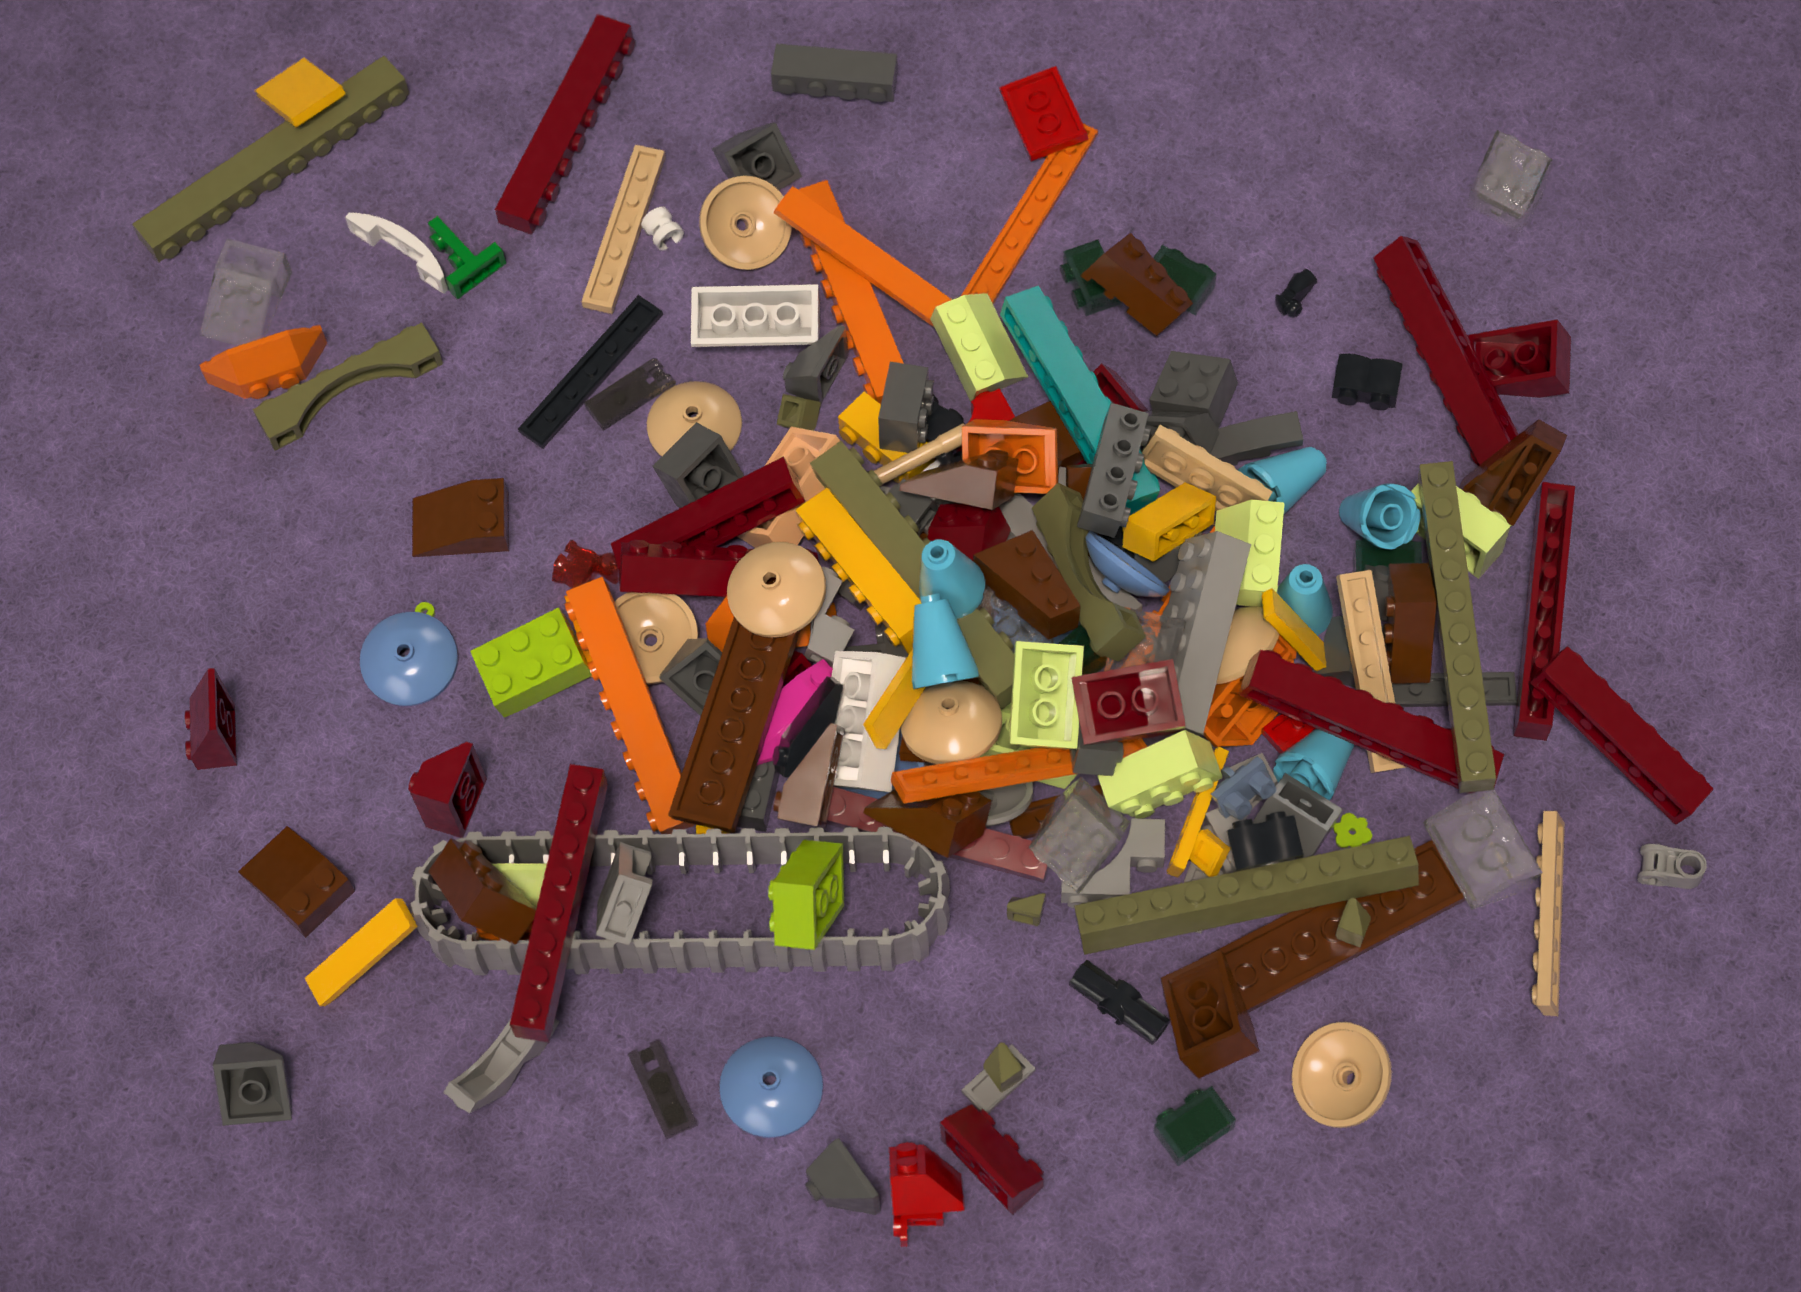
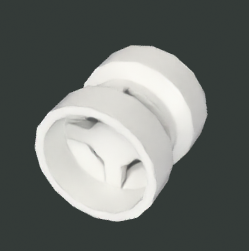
[641,207,684,251]

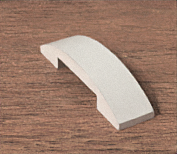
[345,213,448,294]

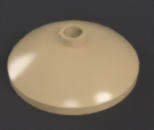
[699,176,792,270]
[647,381,742,457]
[727,542,826,638]
[615,592,698,684]
[1216,606,1279,684]
[901,680,1002,764]
[1292,1022,1392,1128]

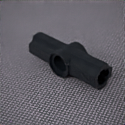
[1069,960,1170,1045]

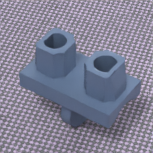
[1211,756,1277,820]

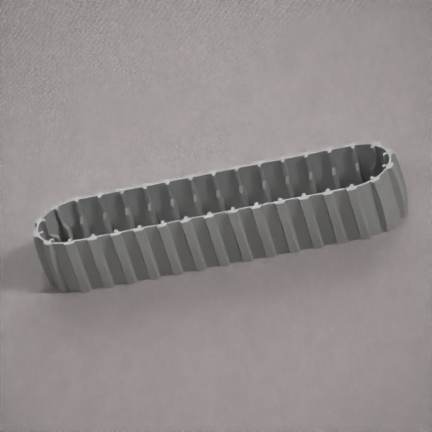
[410,827,950,975]

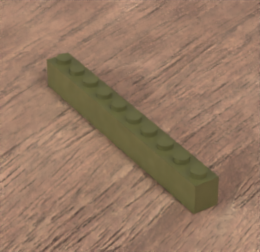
[132,55,410,262]
[810,441,1014,709]
[1418,461,1496,793]
[1074,836,1419,955]

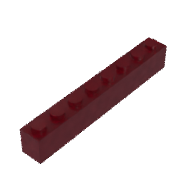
[495,14,635,235]
[1373,235,1519,465]
[1513,482,1575,741]
[1238,650,1504,797]
[509,764,608,1043]
[826,787,1053,883]

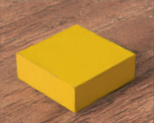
[1189,829,1231,877]

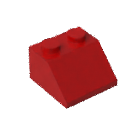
[889,1142,964,1216]

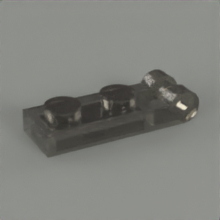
[584,358,676,431]
[627,1039,698,1140]

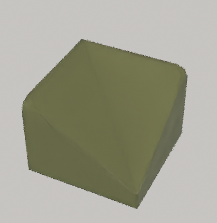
[776,394,821,431]
[1007,893,1046,926]
[1336,897,1371,947]
[983,1042,1023,1093]

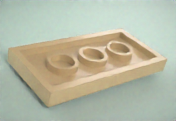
[1141,425,1273,511]

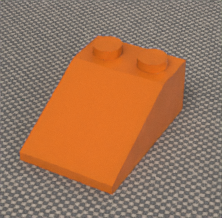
[962,419,1058,494]

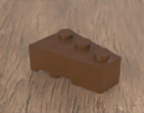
[1080,232,1194,336]
[1459,419,1567,526]
[973,530,1081,640]
[1383,563,1436,683]
[428,838,536,945]

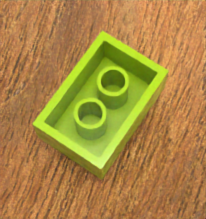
[470,607,592,718]
[768,840,844,950]

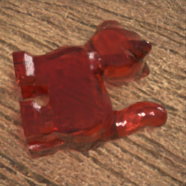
[552,540,619,589]

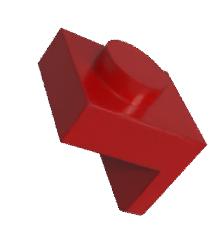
[893,1212,944,1247]

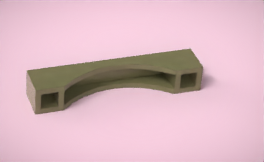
[252,322,443,451]
[1032,483,1146,662]

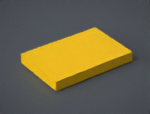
[255,58,346,127]

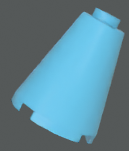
[1238,447,1327,514]
[1339,483,1421,550]
[919,539,986,619]
[1277,564,1333,636]
[912,594,979,689]
[1273,728,1354,800]

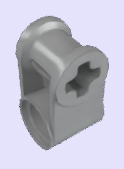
[1637,844,1707,889]

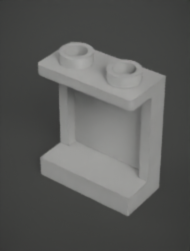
[596,842,652,945]

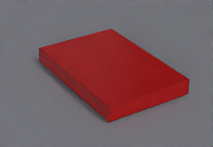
[999,66,1089,161]

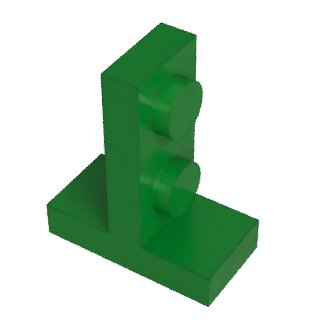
[428,216,506,300]

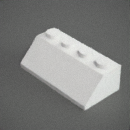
[691,285,820,347]
[832,651,906,792]

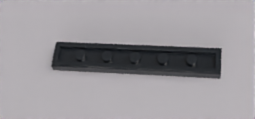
[518,295,663,449]

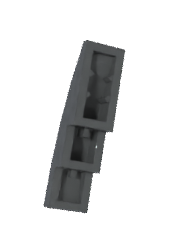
[1211,411,1304,465]

